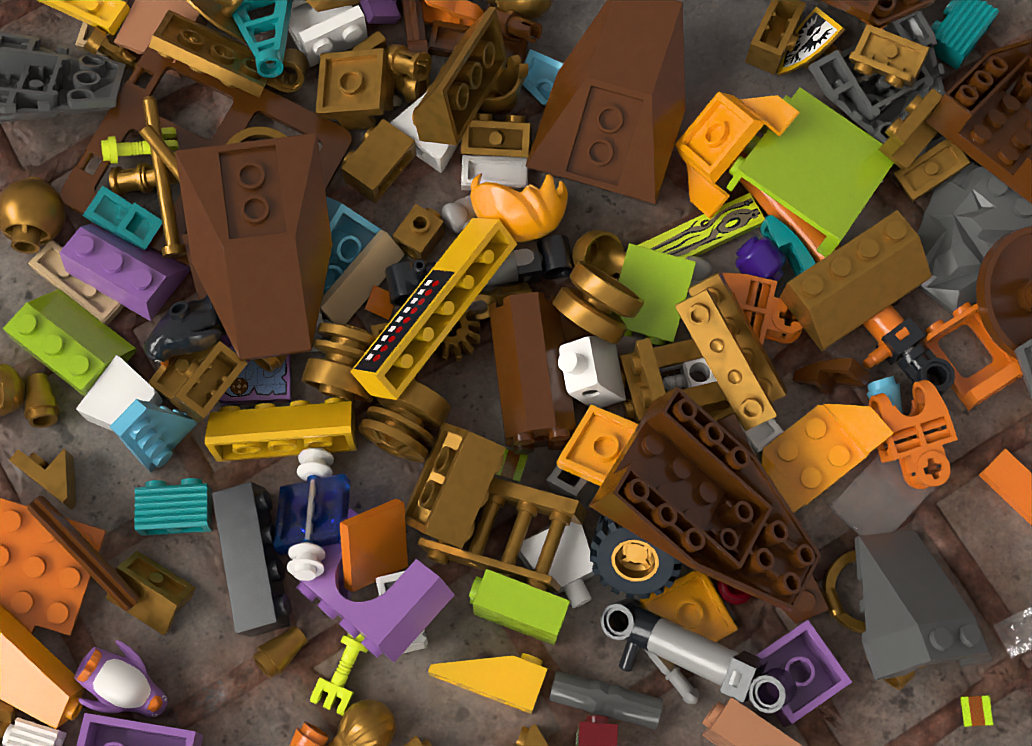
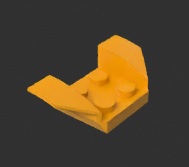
[675,92,800,219]
[761,404,894,513]

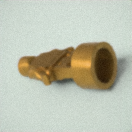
[83,26,145,74]

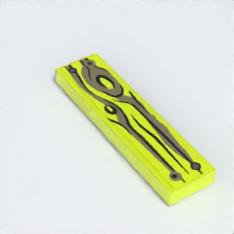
[637,193,765,259]

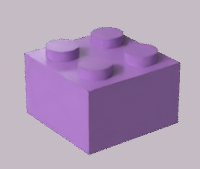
[755,620,852,728]

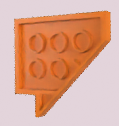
[0,497,107,636]

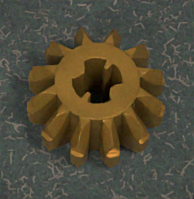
[432,310,480,362]

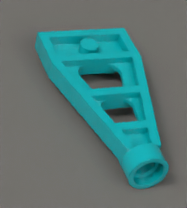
[232,0,293,78]

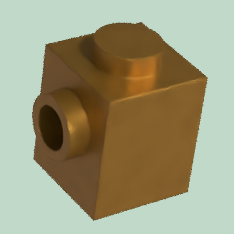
[393,204,445,261]

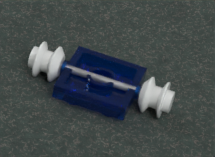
[273,448,351,581]

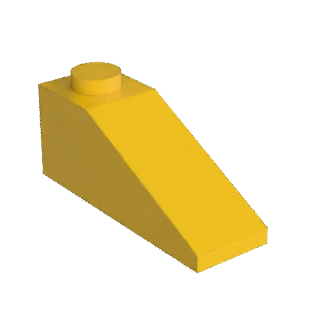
[428,653,548,714]

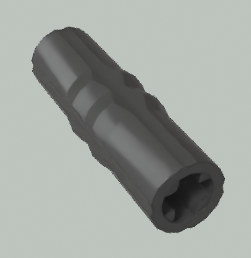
[549,670,663,730]

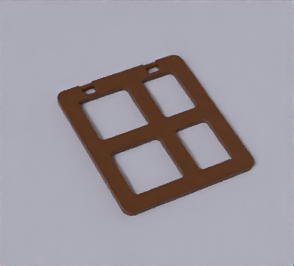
[60,43,352,268]

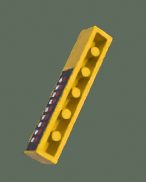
[350,218,517,400]

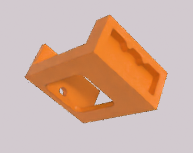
[920,302,1023,411]

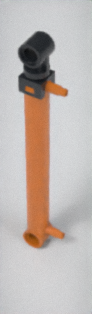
[728,142,955,396]

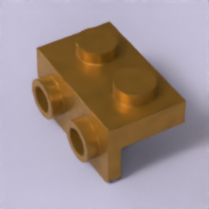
[849,24,930,89]
[878,88,943,170]

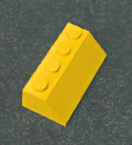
[205,398,357,462]

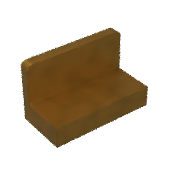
[106,551,196,635]

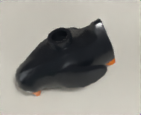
[144,295,225,367]

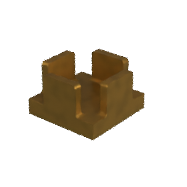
[316,48,395,130]

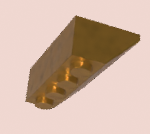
[412,7,507,146]
[780,210,932,351]

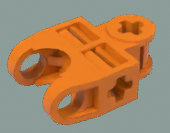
[722,273,803,346]
[868,380,958,489]

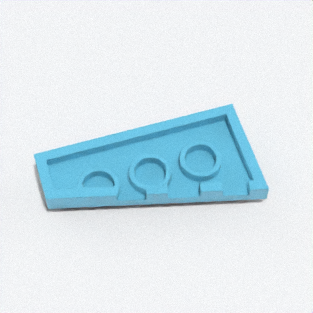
[109,399,199,472]

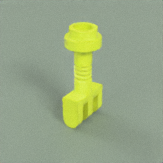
[101,127,179,164]
[310,634,368,716]

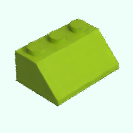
[3,289,137,397]

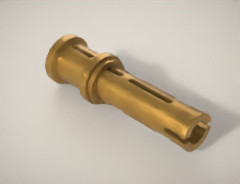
[109,162,180,197]

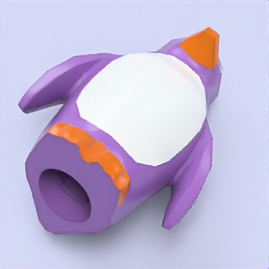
[74,640,168,718]

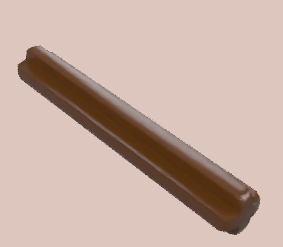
[27,496,141,611]

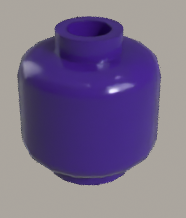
[735,235,786,285]

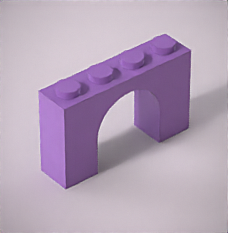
[296,508,454,663]

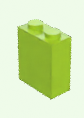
[612,243,696,346]
[469,569,570,646]

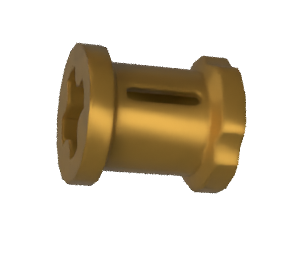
[387,44,432,82]

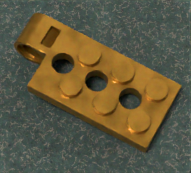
[149,10,309,98]

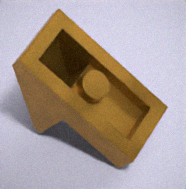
[9,449,76,510]

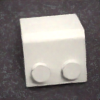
[288,0,368,68]

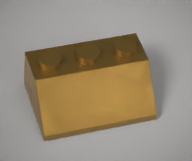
[405,422,506,549]

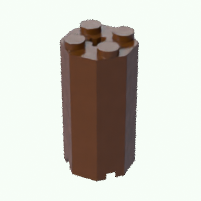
[489,292,576,455]

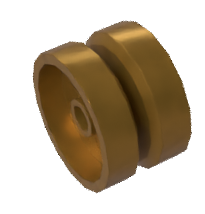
[553,260,644,344]

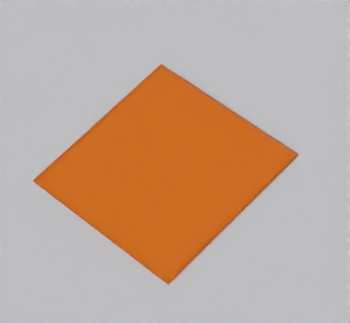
[365,285,394,320]

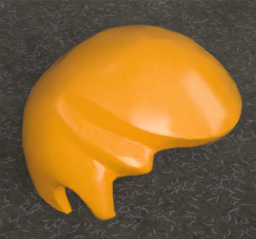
[470,173,568,242]

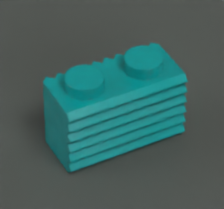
[931,0,999,70]
[134,478,212,536]

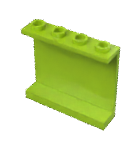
[726,87,894,257]

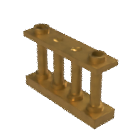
[675,271,788,431]
[418,477,587,593]

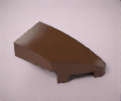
[792,358,871,395]

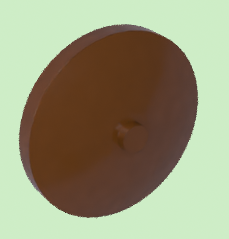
[976,226,1032,359]

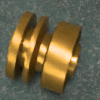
[301,323,377,402]
[358,380,451,463]

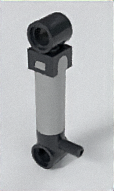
[385,235,575,306]
[600,598,797,713]

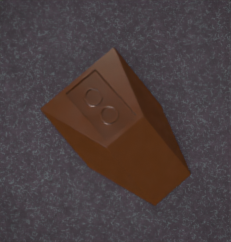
[525,0,686,207]
[925,38,1032,204]
[175,133,333,361]
[589,386,821,612]

